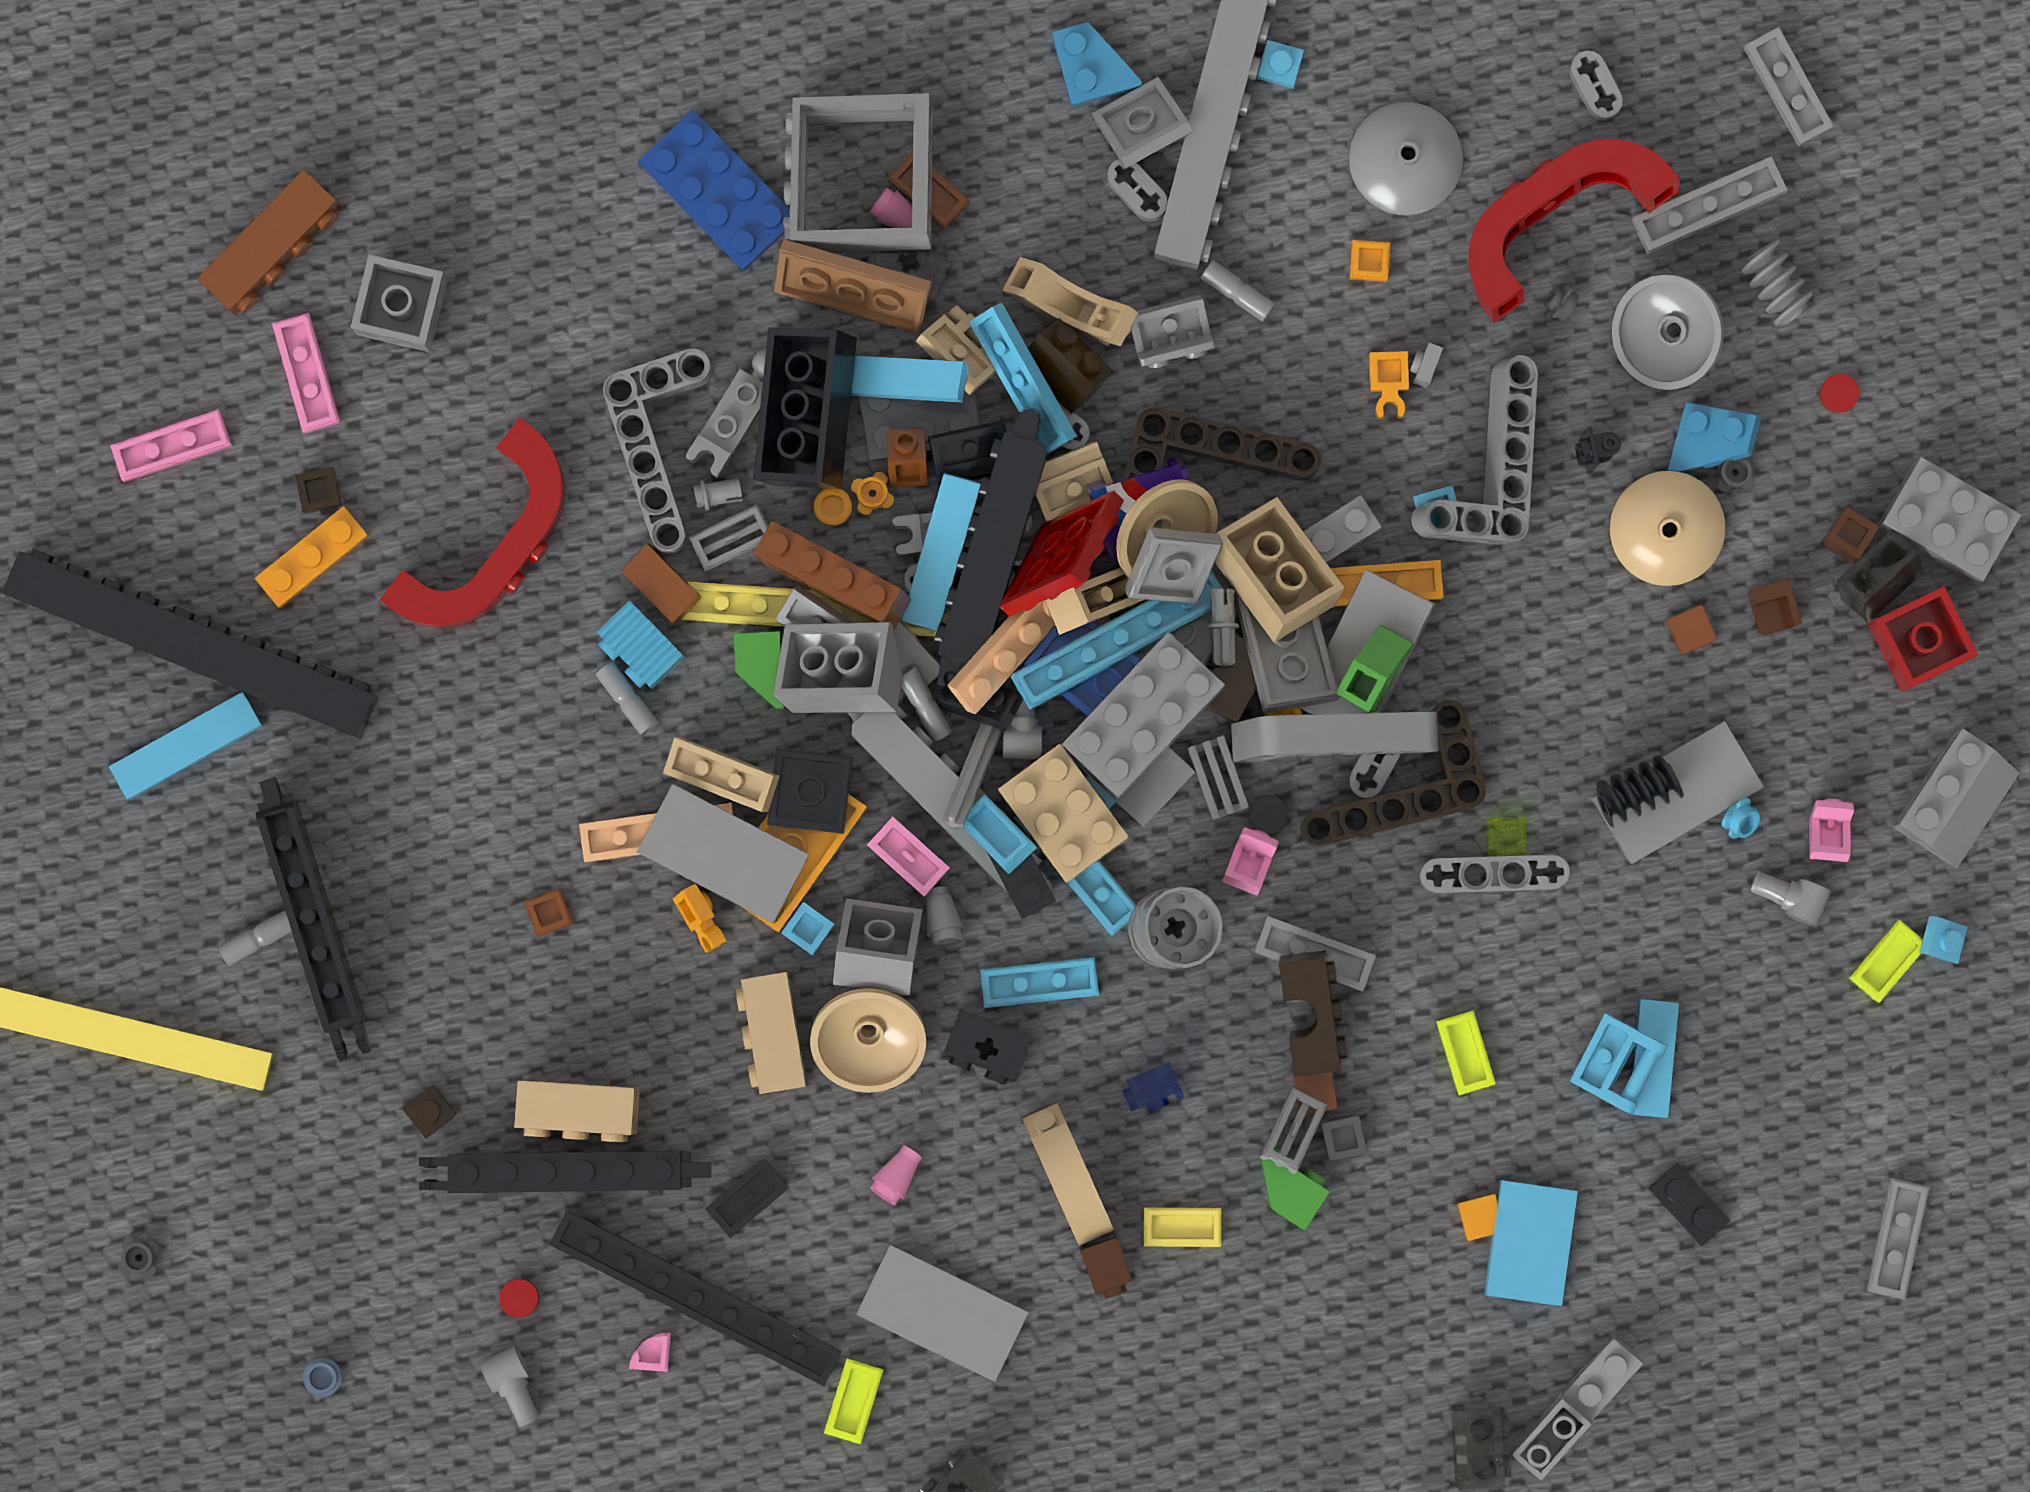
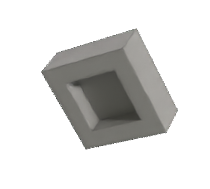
[1410,343,1443,388]

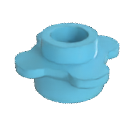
[1722,797,1760,839]

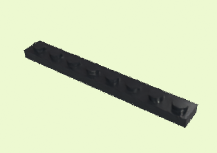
[549,1210,842,1386]

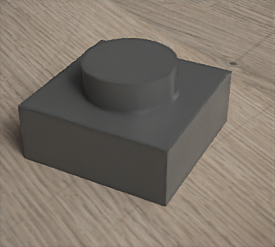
[1320,1115,1367,1161]

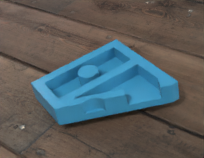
[1052,22,1142,107]
[1668,402,1761,473]

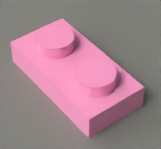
[867,816,950,897]

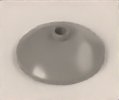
[1349,102,1463,216]
[1612,274,1724,390]

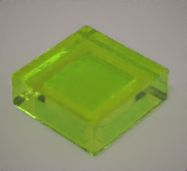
[1486,817,1527,856]

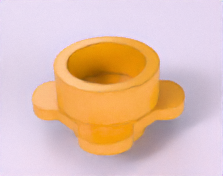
[851,472,894,515]

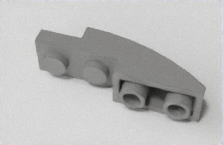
[1512,1335,1644,1481]

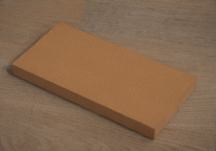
[774,239,931,333]

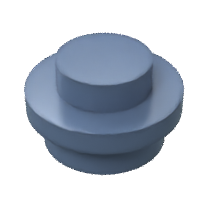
[303,1358,343,1397]

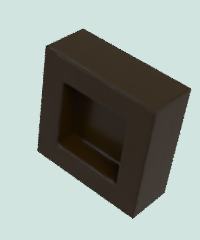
[295,467,342,514]
[402,1085,457,1139]

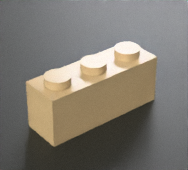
[1045,568,1146,635]
[735,972,807,1094]

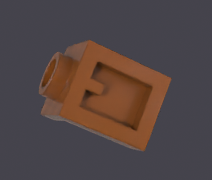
[886,428,928,488]

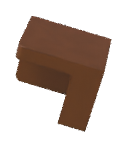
[1820,506,1880,564]
[1747,579,1802,636]

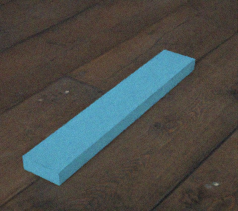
[1011,570,1222,710]

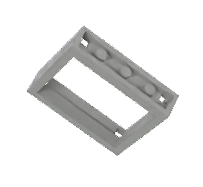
[783,93,933,253]

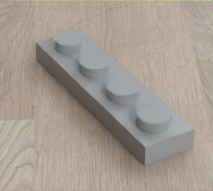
[1631,156,1788,255]

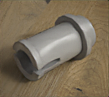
[693,477,742,511]

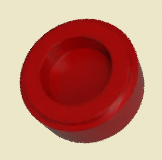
[1819,374,1859,413]
[499,1279,539,1318]

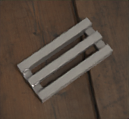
[689,504,768,572]
[1187,735,1249,821]
[1260,1088,1327,1174]

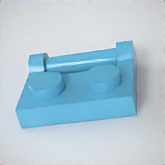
[1570,1013,1668,1115]

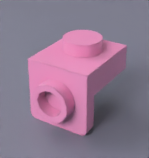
[1809,799,1854,862]
[1222,828,1279,896]

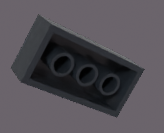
[753,327,857,489]

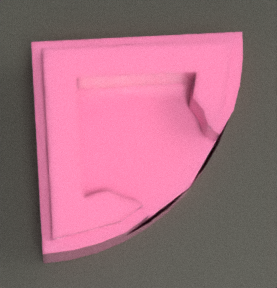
[629,1332,671,1372]

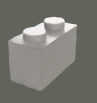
[1303,495,1382,564]

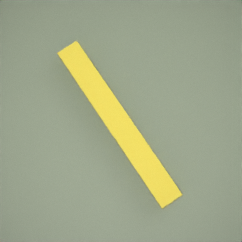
[682,582,951,638]
[0,987,274,1091]

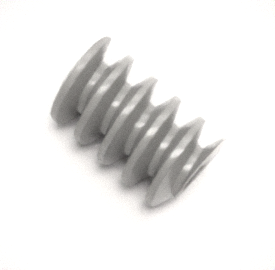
[1741,239,1820,327]

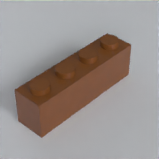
[197,169,341,316]
[753,521,911,630]

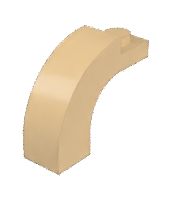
[1003,257,1138,346]
[1023,1103,1114,1246]

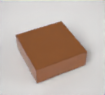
[1665,605,1717,655]
[524,888,574,937]
[1293,1072,1338,1114]

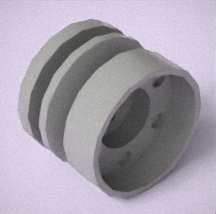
[1128,887,1223,969]

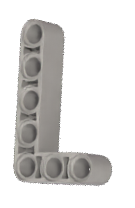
[603,348,712,555]
[1411,355,1538,545]
[1231,712,1439,763]

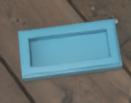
[963,794,1037,874]

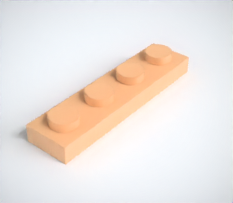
[947,600,1055,714]
[579,803,734,863]

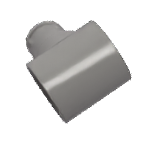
[1003,684,1042,760]
[1750,871,1831,927]
[480,1346,540,1427]

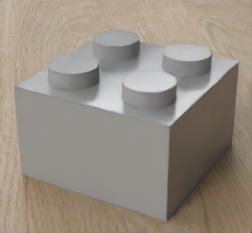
[350,254,448,353]
[833,899,923,996]

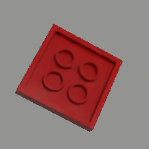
[999,490,1124,617]

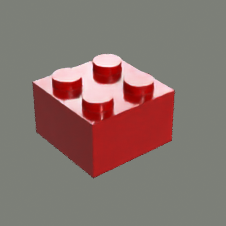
[1867,586,1978,692]

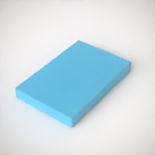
[1484,1180,1578,1306]

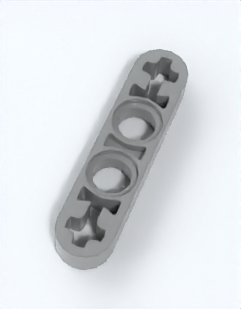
[1419,855,1570,894]

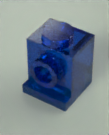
[1122,1062,1184,1113]

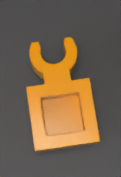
[1369,351,1409,419]
[673,883,726,953]

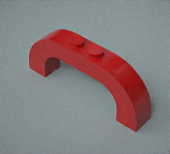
[1468,139,1680,323]
[380,417,565,628]

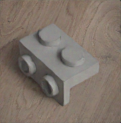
[1131,295,1215,368]

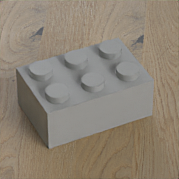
[1877,457,2021,585]

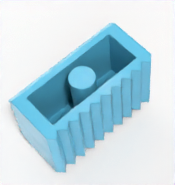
[596,600,685,689]

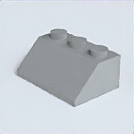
[773,622,902,713]
[1892,728,2020,869]

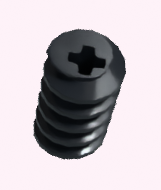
[1596,755,1684,828]

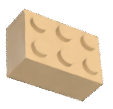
[1215,497,1345,643]
[998,744,1129,884]
[514,1080,640,1142]

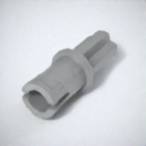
[1208,589,1239,667]

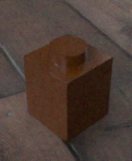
[1080,1236,1132,1298]

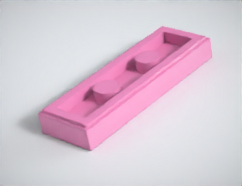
[272,313,341,434]
[110,409,232,482]

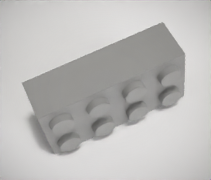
[1062,632,1225,800]

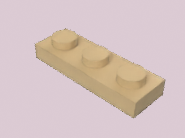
[663,737,780,812]

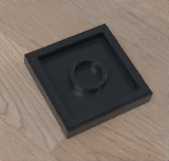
[767,748,853,834]

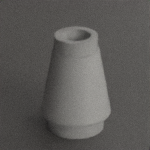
[926,886,964,945]

